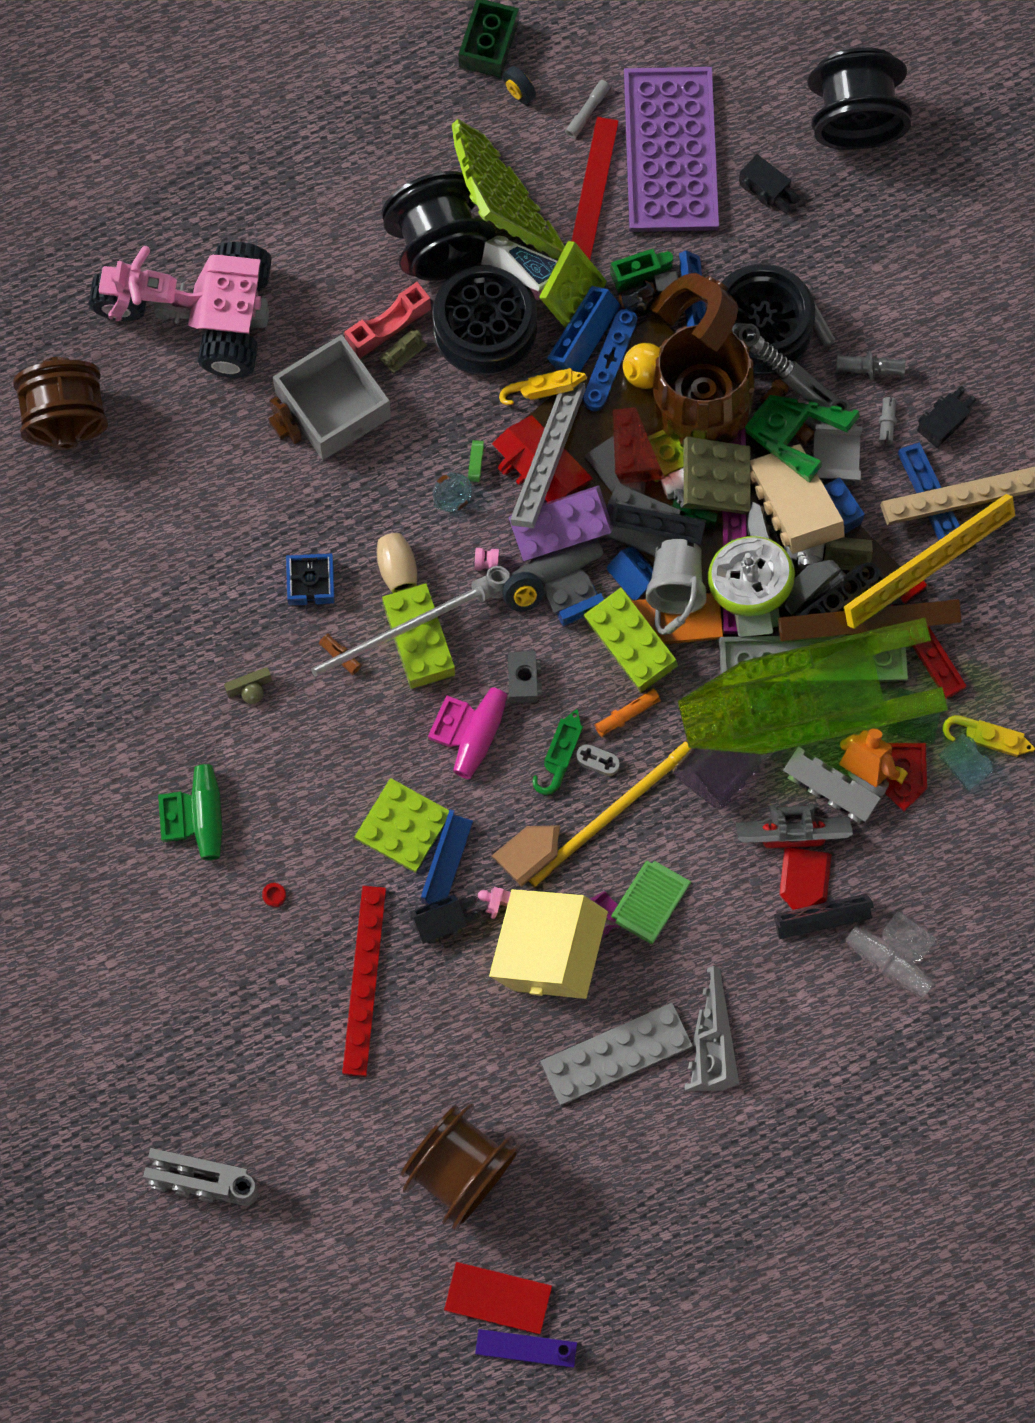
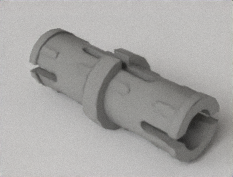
[879,397,897,445]

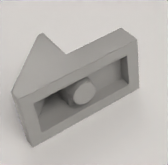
[735,608,780,637]

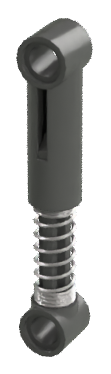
[732,323,850,411]

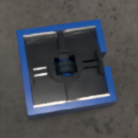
[286,553,335,605]

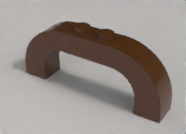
[649,273,738,352]

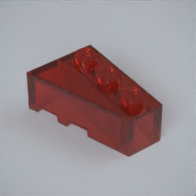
[613,407,666,484]

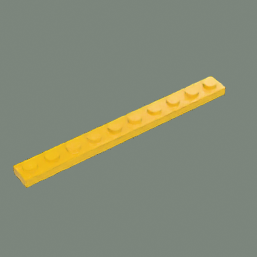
[844,494,1015,628]

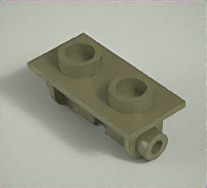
[378,330,427,374]

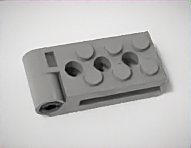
[143,1148,259,1206]

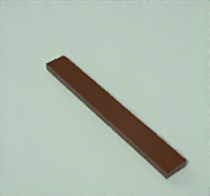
[778,599,962,641]

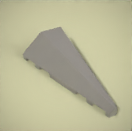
[684,966,739,1091]

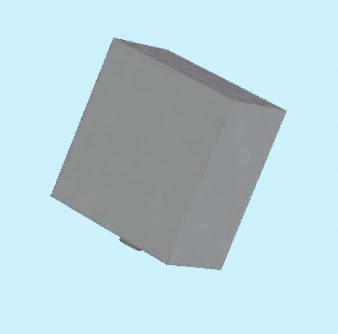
[273,334,391,460]

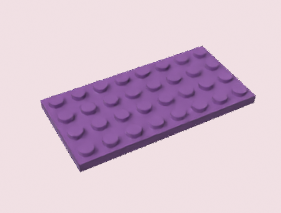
[624,67,719,232]

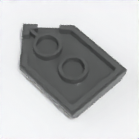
[585,432,648,495]

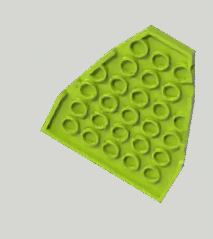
[452,119,565,259]

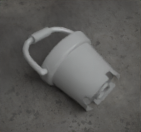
[646,539,707,635]

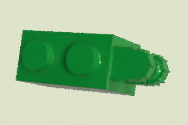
[610,248,674,293]

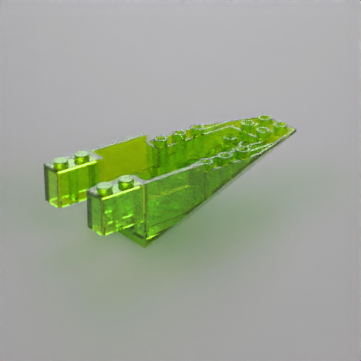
[677,618,948,754]

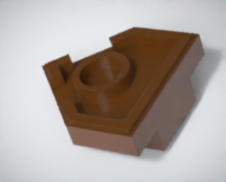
[268,397,301,444]

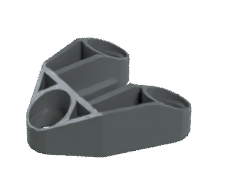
[785,560,845,616]

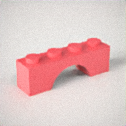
[344,282,431,359]

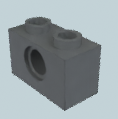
[508,651,542,703]

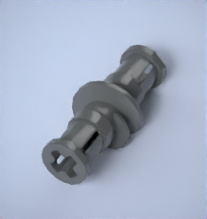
[836,351,906,380]

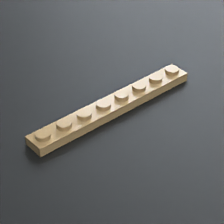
[880,467,1035,526]

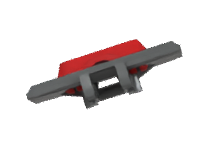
[736,803,853,848]

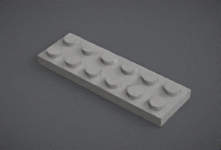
[540,1003,692,1106]

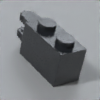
[739,154,800,214]
[917,386,976,448]
[410,894,483,944]

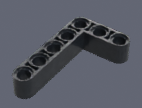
[790,563,905,641]

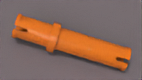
[594,689,661,737]

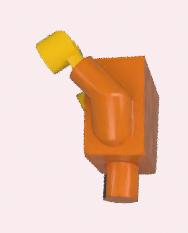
[839,728,908,787]

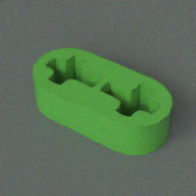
[468,440,484,482]

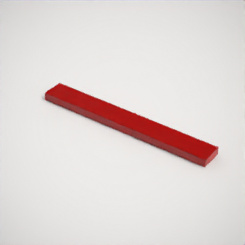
[571,117,619,261]

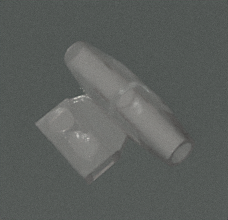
[845,911,937,998]

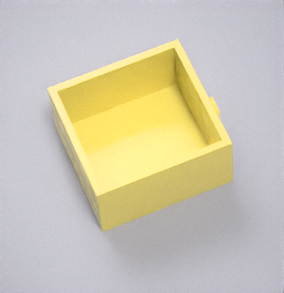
[489,889,608,999]

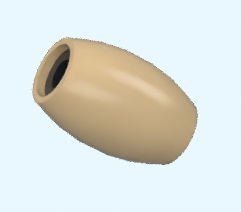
[377,533,417,593]

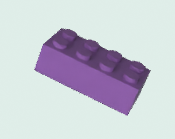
[509,486,614,561]

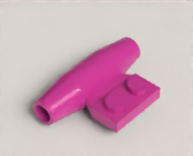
[428,687,508,779]

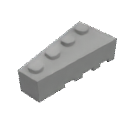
[783,746,882,823]

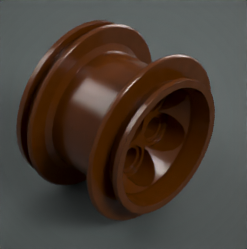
[400,1104,522,1231]

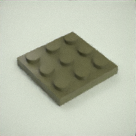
[684,437,750,514]

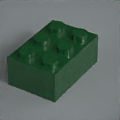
[458,0,519,78]

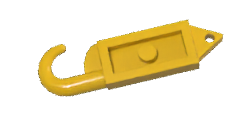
[499,368,587,405]
[943,715,1035,757]

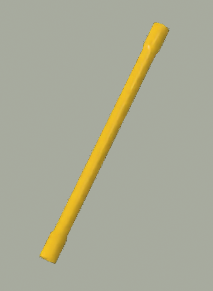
[529,741,694,887]

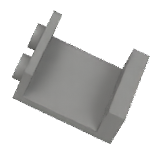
[813,422,862,486]

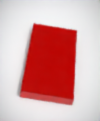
[444,1262,552,1335]

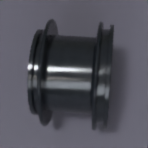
[807,48,912,150]
[381,171,495,281]

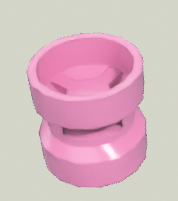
[475,548,499,571]

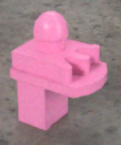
[478,887,511,919]

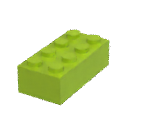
[382,583,455,689]
[584,588,678,693]

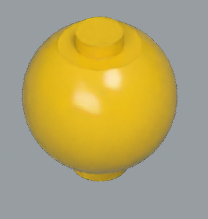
[623,343,660,389]

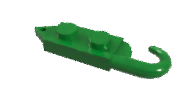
[532,709,583,795]

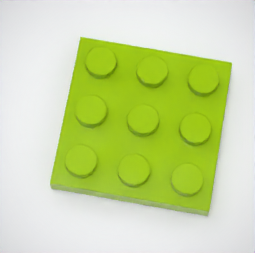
[539,241,607,328]
[354,778,449,873]

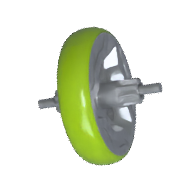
[708,536,795,616]

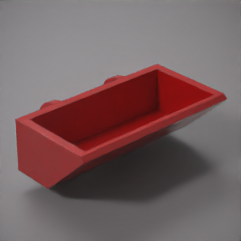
[492,415,593,502]

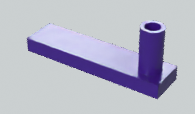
[475,1329,577,1368]

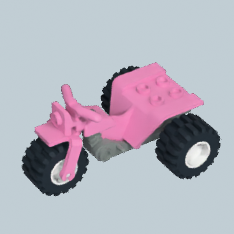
[88,242,272,378]

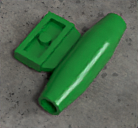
[158,764,223,861]

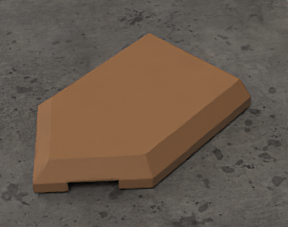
[491,825,560,887]

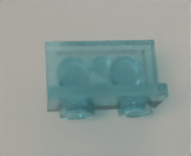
[938,734,993,792]

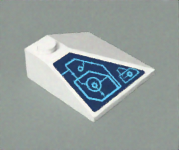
[481,236,557,291]

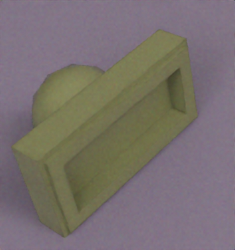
[224,667,272,704]

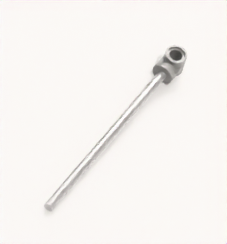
[311,566,510,677]

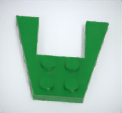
[745,395,860,483]

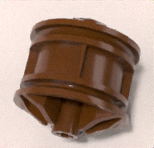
[13,357,108,450]

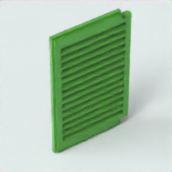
[611,861,691,945]

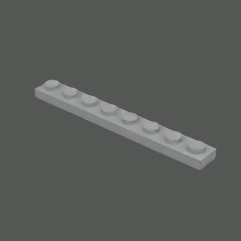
[510,383,586,528]

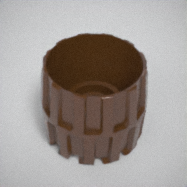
[653,325,755,445]

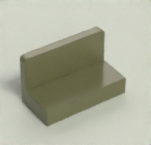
[824,537,873,572]

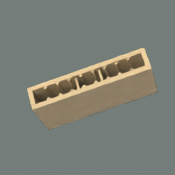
[750,444,845,554]

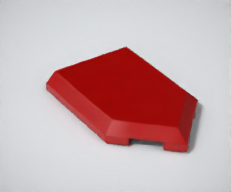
[885,743,927,811]
[779,848,832,910]

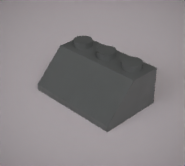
[604,484,681,557]

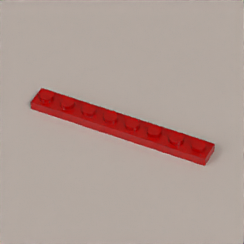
[342,886,386,1077]

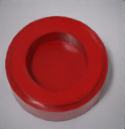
[262,883,286,907]

